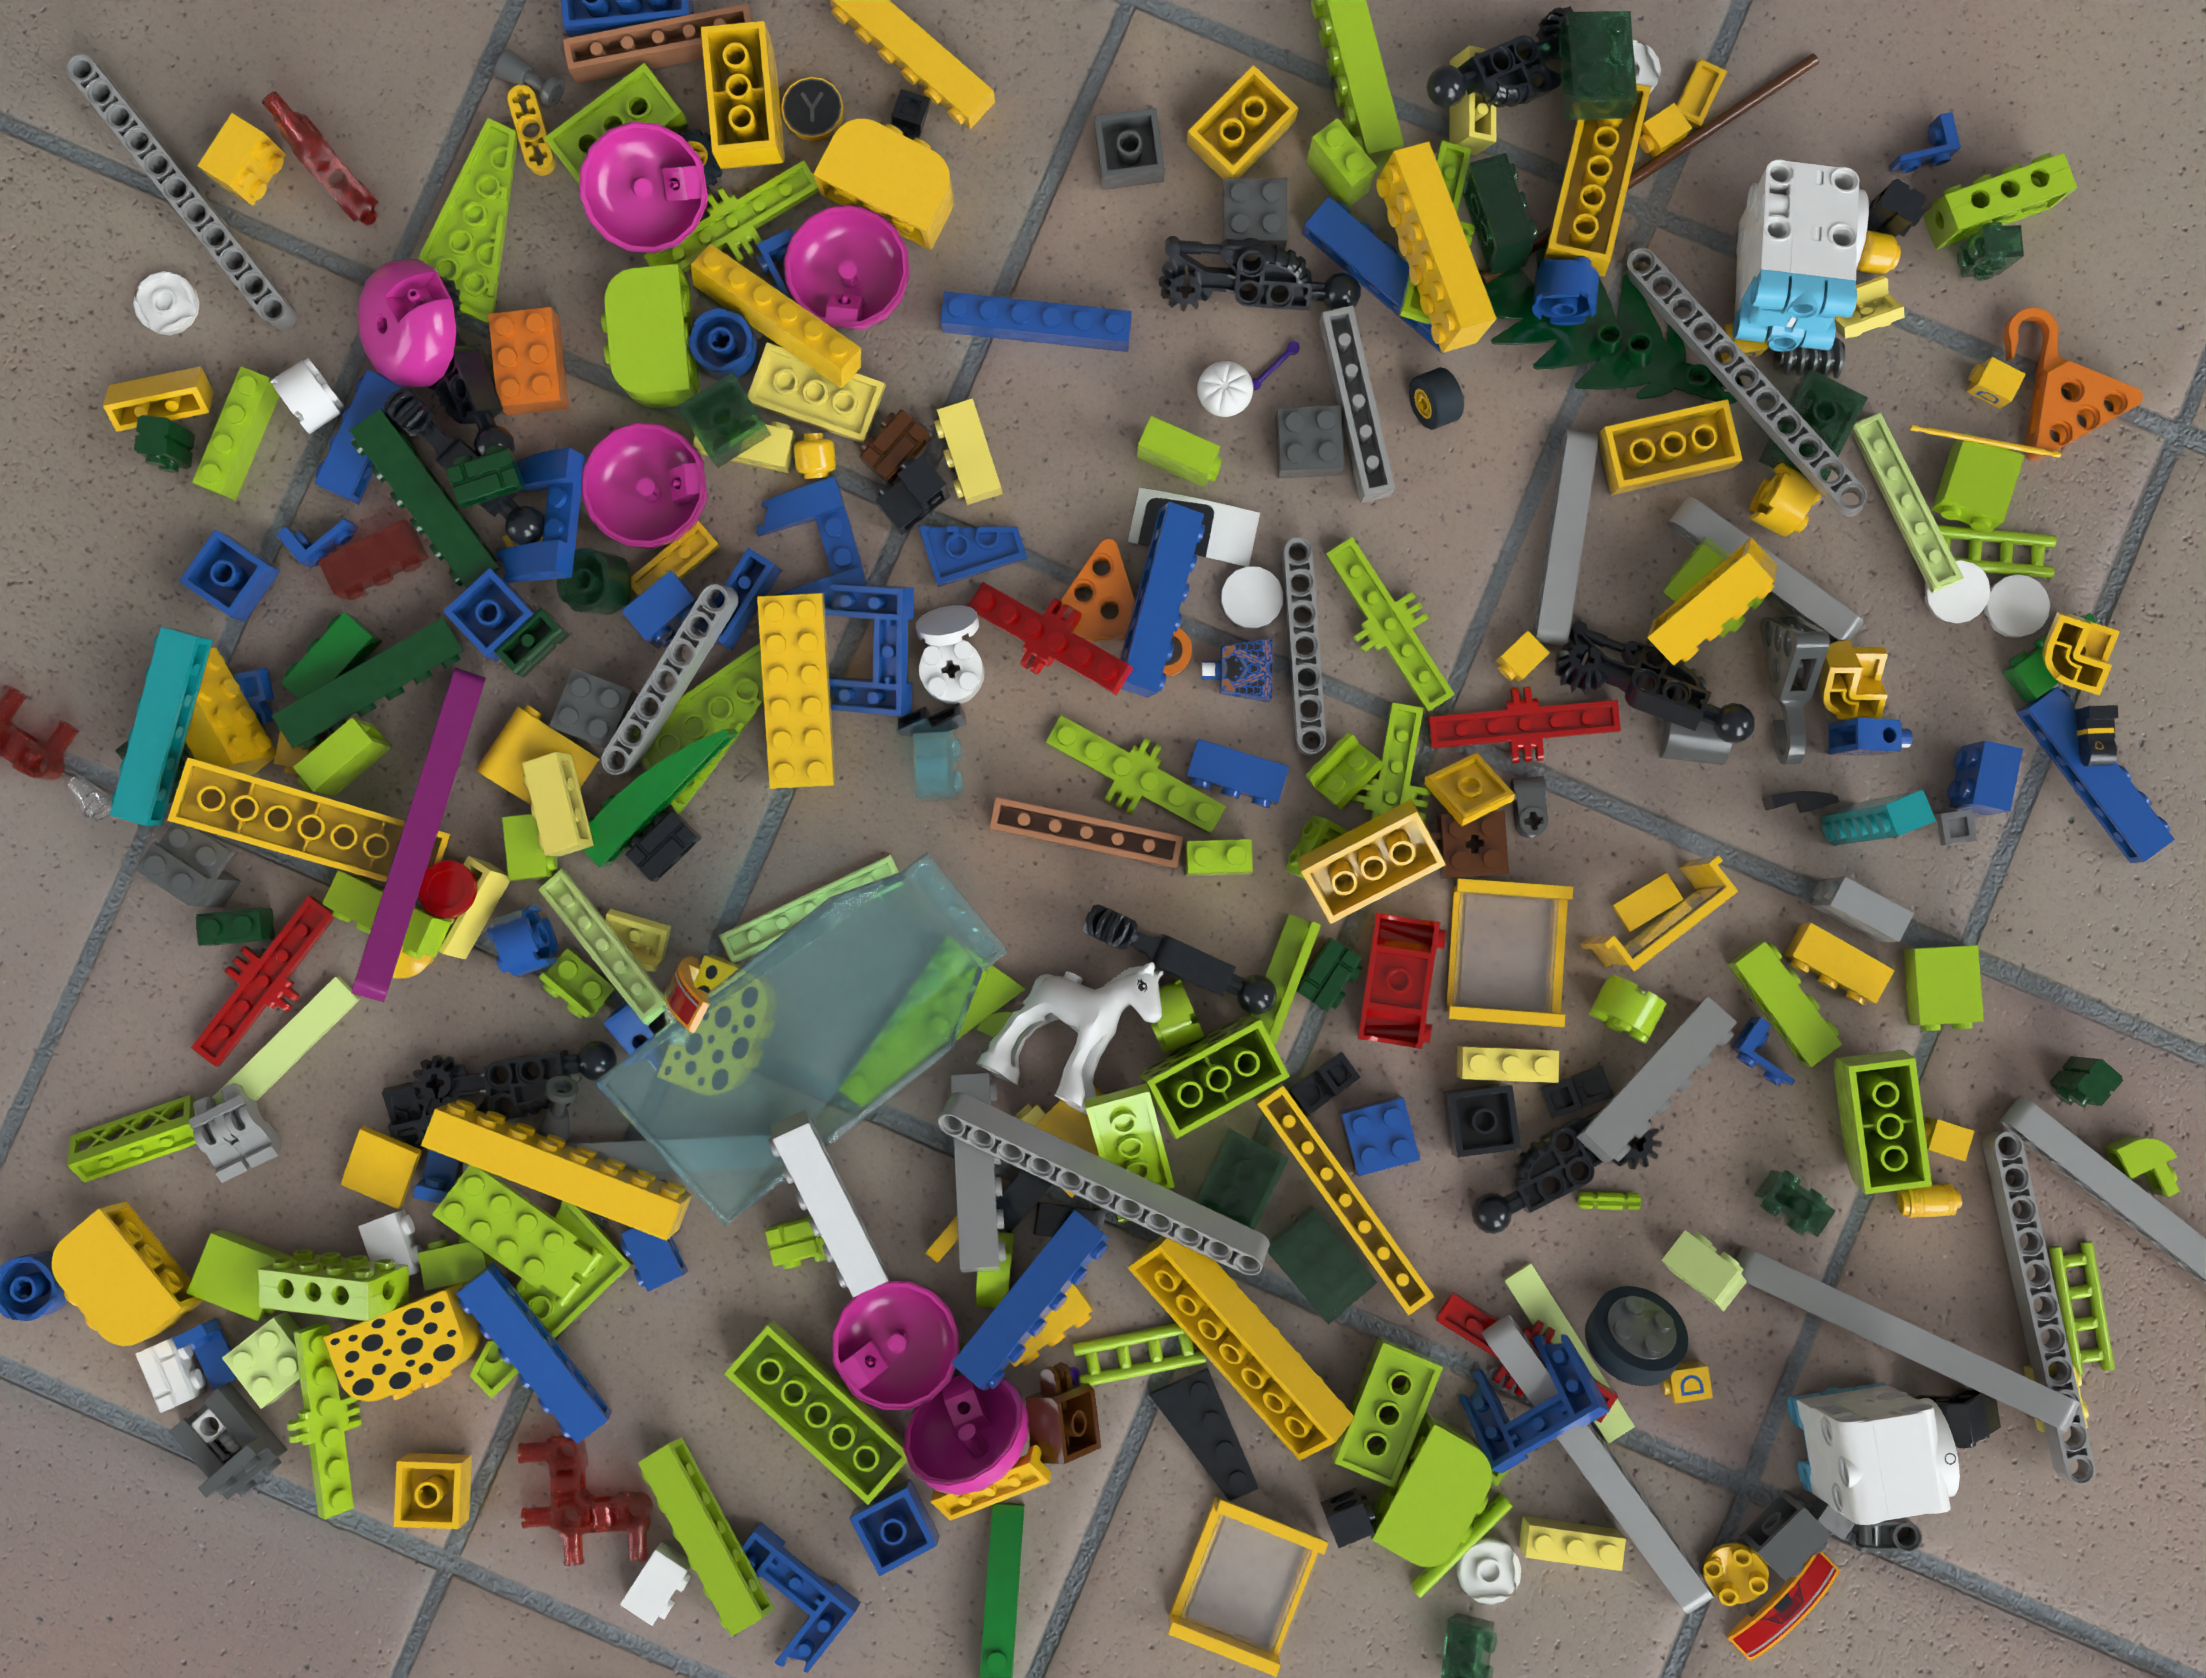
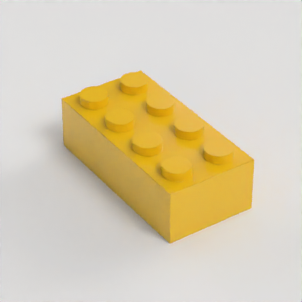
[1598,399,1743,496]
[1647,537,1778,665]
[185,648,276,775]
[1297,799,1446,924]

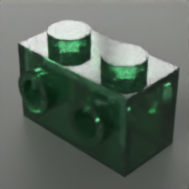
[1957,222,2024,281]
[1754,1170,1836,1237]
[1441,1613,1497,1678]

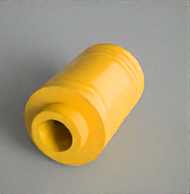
[1897,1183,1962,1218]

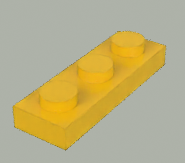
[626,521,721,596]

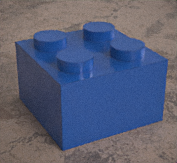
[179,529,281,622]
[443,568,535,662]
[622,570,698,649]
[1948,741,2023,815]
[1338,1095,1421,1177]
[849,1479,940,1577]

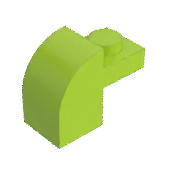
[2103,1136,2180,1197]
[976,1232,1015,1308]

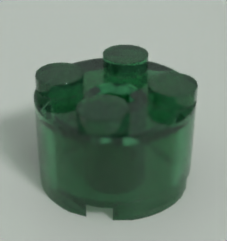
[556,548,631,615]

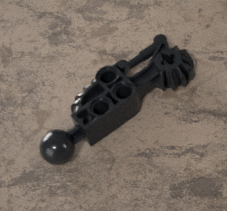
[1426,6,1601,108]
[1159,236,1361,312]
[427,275,515,457]
[384,387,545,545]
[1554,621,1755,744]
[1083,904,1277,1015]
[411,1041,617,1131]
[1472,1107,1662,1234]

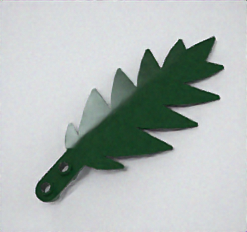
[1478,246,1744,404]

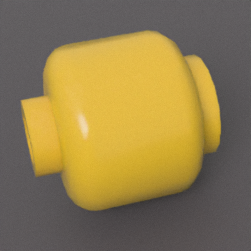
[1856,231,1901,276]
[794,433,836,479]

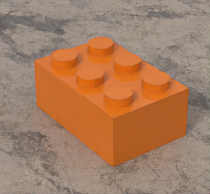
[488,307,569,416]

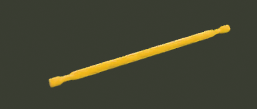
[1909,424,2061,458]

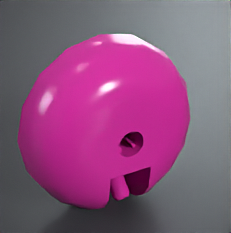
[579,122,708,253]
[784,205,910,331]
[357,259,456,387]
[581,423,708,549]
[833,1280,960,1410]
[904,1374,1029,1495]

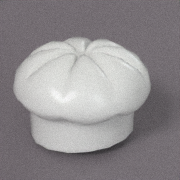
[1197,361,1253,417]

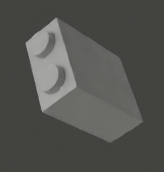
[1811,877,1914,942]

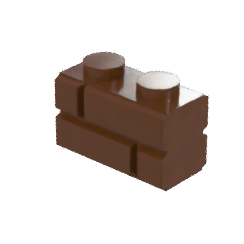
[859,409,931,484]

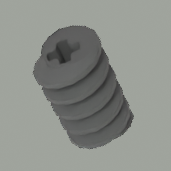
[1773,338,1846,378]

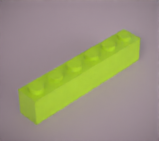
[638,1437,775,1637]

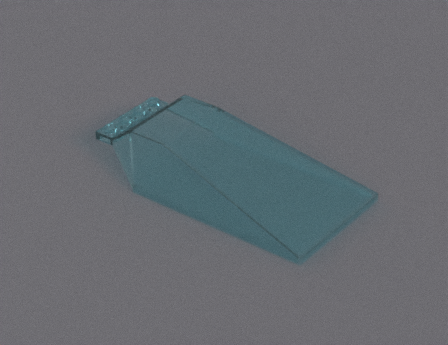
[596,852,1008,1226]

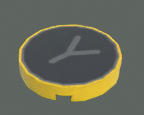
[781,77,844,142]

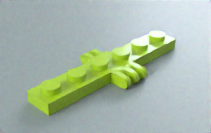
[1399,140,1475,324]
[644,160,819,273]
[1325,537,1455,713]
[1352,702,1430,821]
[1046,715,1226,834]
[286,1321,362,1520]

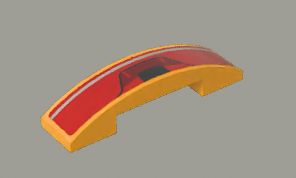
[664,956,710,1033]
[1726,1551,1840,1661]

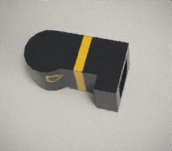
[2075,705,2118,767]

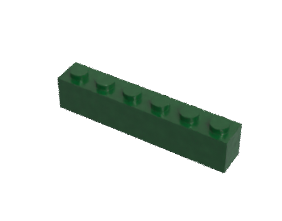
[348,409,502,588]
[271,618,463,750]

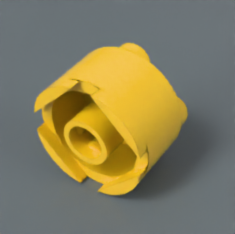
[1748,463,1822,537]

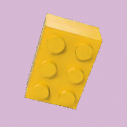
[1186,65,1299,180]

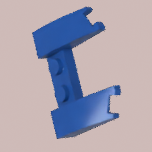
[497,447,585,583]
[757,477,868,607]
[825,584,914,716]
[1459,1334,1610,1473]
[718,1522,861,1673]

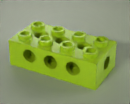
[544,63,689,185]
[1923,153,2078,250]
[258,1249,409,1321]
[1331,1336,1443,1488]

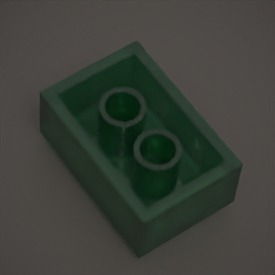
[1558,11,1638,120]
[1462,153,1537,276]
[1758,369,1868,481]
[1193,1127,1289,1230]
[1267,1204,1377,1325]

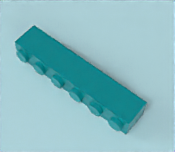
[110,627,213,826]
[1821,790,1936,846]

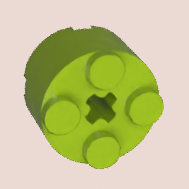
[1588,974,1667,1044]
[1150,979,1205,1054]

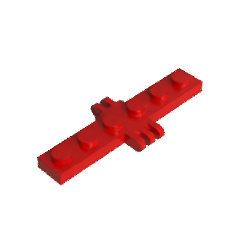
[967,582,1134,696]
[1428,686,1621,763]
[191,896,335,1067]
[1435,1291,1618,1423]

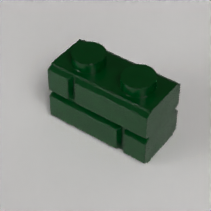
[134,415,195,473]
[446,445,525,509]
[494,608,570,678]
[195,908,275,946]
[1296,937,1363,1012]
[2050,1056,2123,1108]

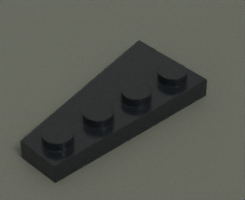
[1149,1368,1259,1501]

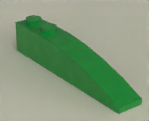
[582,729,738,867]
[980,1502,1025,1678]

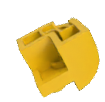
[2042,611,2120,696]
[1819,640,1888,720]

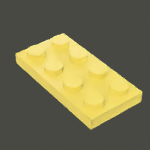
[746,343,886,443]

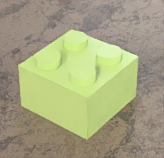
[1661,1230,1747,1312]
[222,1312,300,1409]

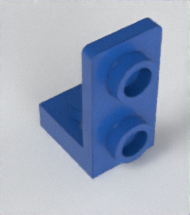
[1889,112,1961,173]
[756,228,797,299]
[276,518,358,568]
[1731,1017,1795,1086]
[413,1149,460,1204]
[173,1318,237,1389]

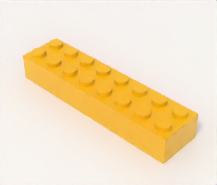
[167,758,450,882]
[421,1099,692,1241]
[1128,1236,1355,1461]

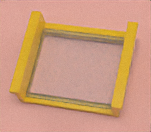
[1580,856,1739,972]
[1445,879,1574,1027]
[1168,1496,1329,1677]

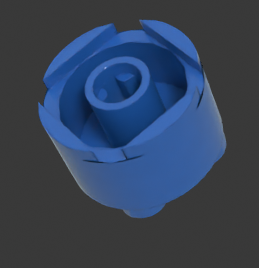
[1532,257,1599,325]
[689,308,758,381]
[487,904,558,977]
[0,1251,67,1321]

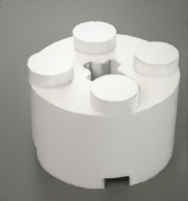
[270,358,345,434]
[919,640,985,705]

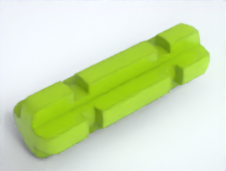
[1577,1191,1641,1210]

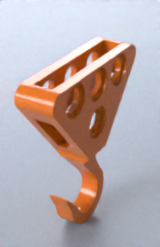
[2003,307,2143,461]
[1060,539,1192,677]

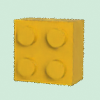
[197,113,286,206]
[393,1453,472,1529]

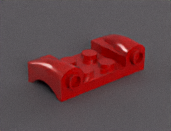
[1358,913,1446,1049]

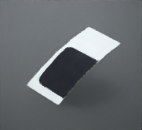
[1128,488,1260,567]

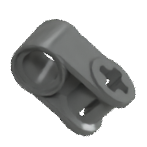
[1510,776,1548,838]
[1856,1517,1922,1553]

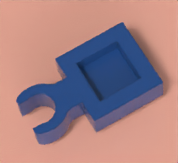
[234,668,274,724]

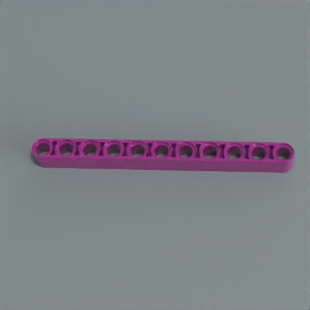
[351,668,486,1002]

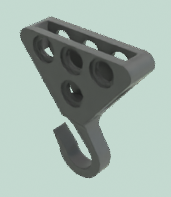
[1760,616,1829,764]

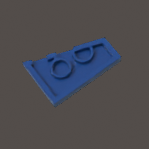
[918,526,1027,587]

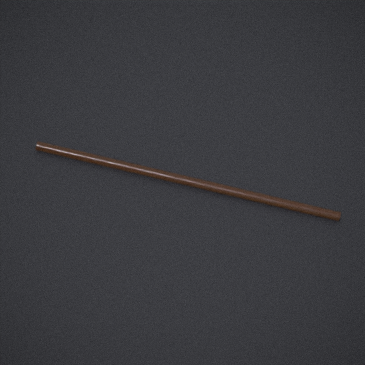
[1480,53,1819,284]

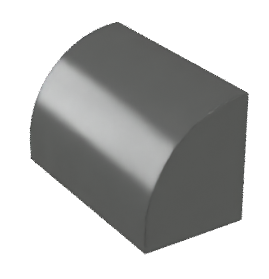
[1660,720,1732,765]

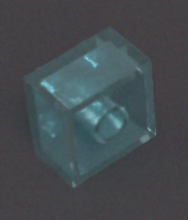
[913,732,964,802]

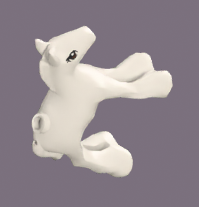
[976,962,1163,1115]

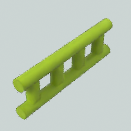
[1938,525,2057,579]
[2048,1241,2115,1375]
[1073,1323,1206,1386]
[1411,1493,1513,1598]

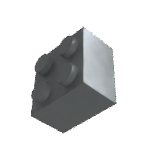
[1094,108,1165,190]
[1222,178,1288,250]
[1275,405,1344,479]
[549,668,639,749]
[1740,1491,1832,1581]

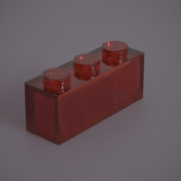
[318,519,429,600]

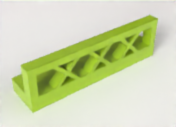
[1250,914,1321,1044]
[67,1095,196,1183]

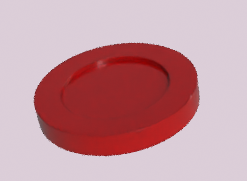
[419,860,477,919]

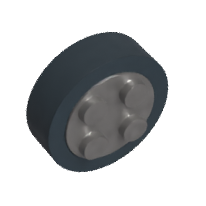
[1585,1286,1688,1386]

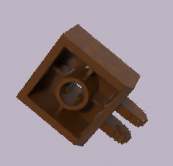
[1430,810,1509,879]
[1025,1362,1101,1464]

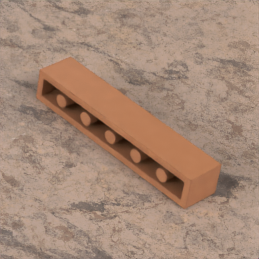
[562,4,754,84]
[989,797,1184,869]

